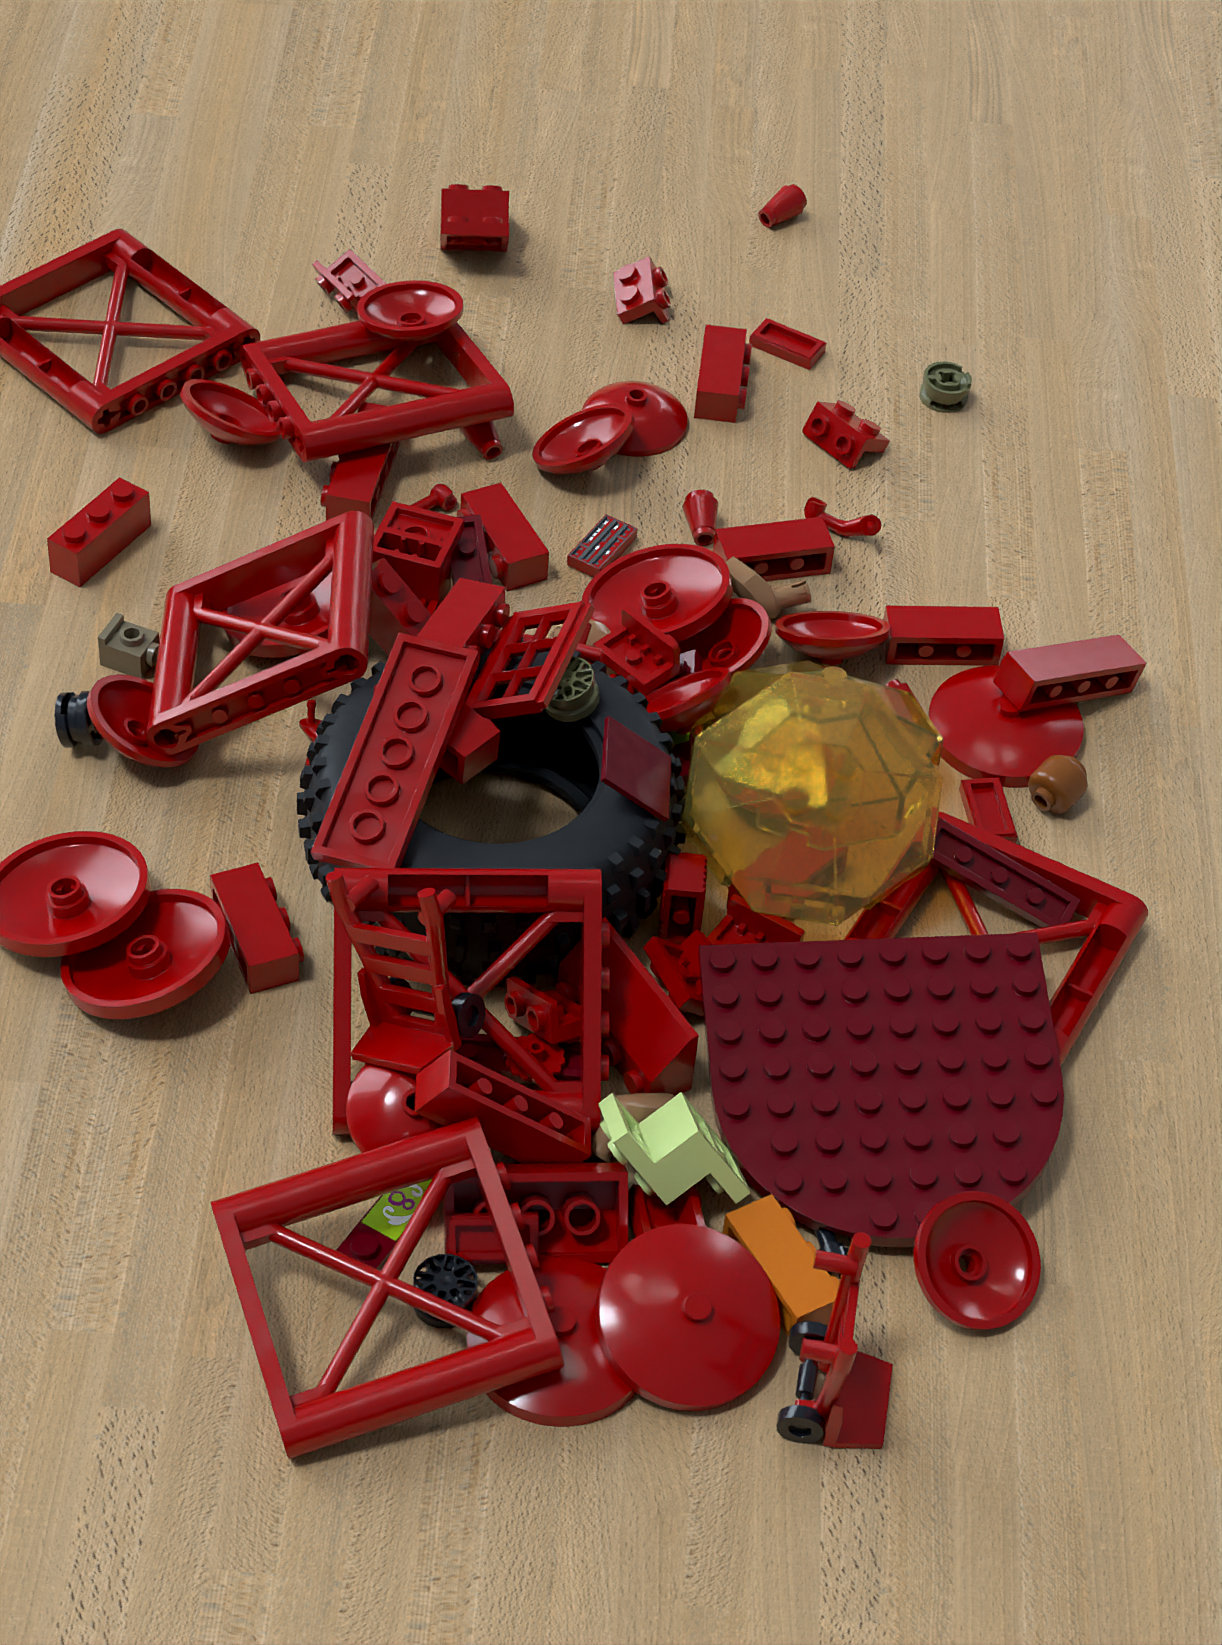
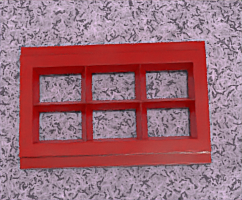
[465,601,595,720]

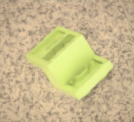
[598,1092,751,1205]

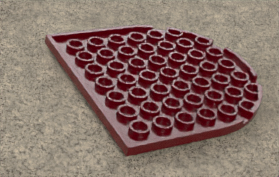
[698,933,1064,1247]

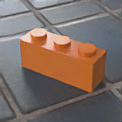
[722,1194,840,1338]

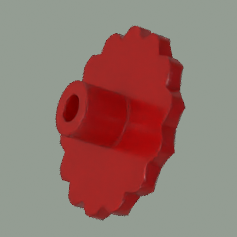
[505,1033,565,1082]

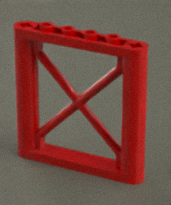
[0,228,261,434]
[239,321,514,462]
[146,511,374,755]
[843,811,1148,1066]
[332,868,610,1135]
[210,1116,564,1460]

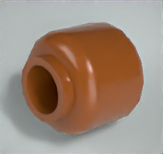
[1028,755,1088,814]

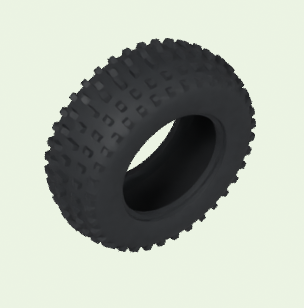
[297,637,689,987]

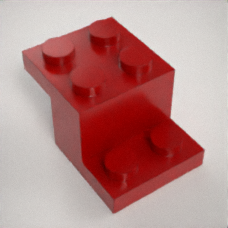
[440,184,510,252]
[373,501,464,614]

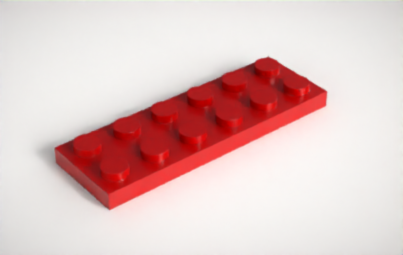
[311,633,480,868]

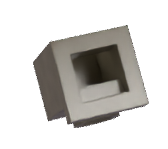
[98,613,159,679]

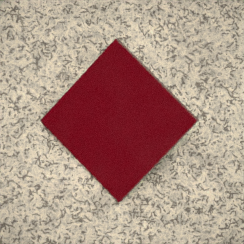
[601,716,671,822]

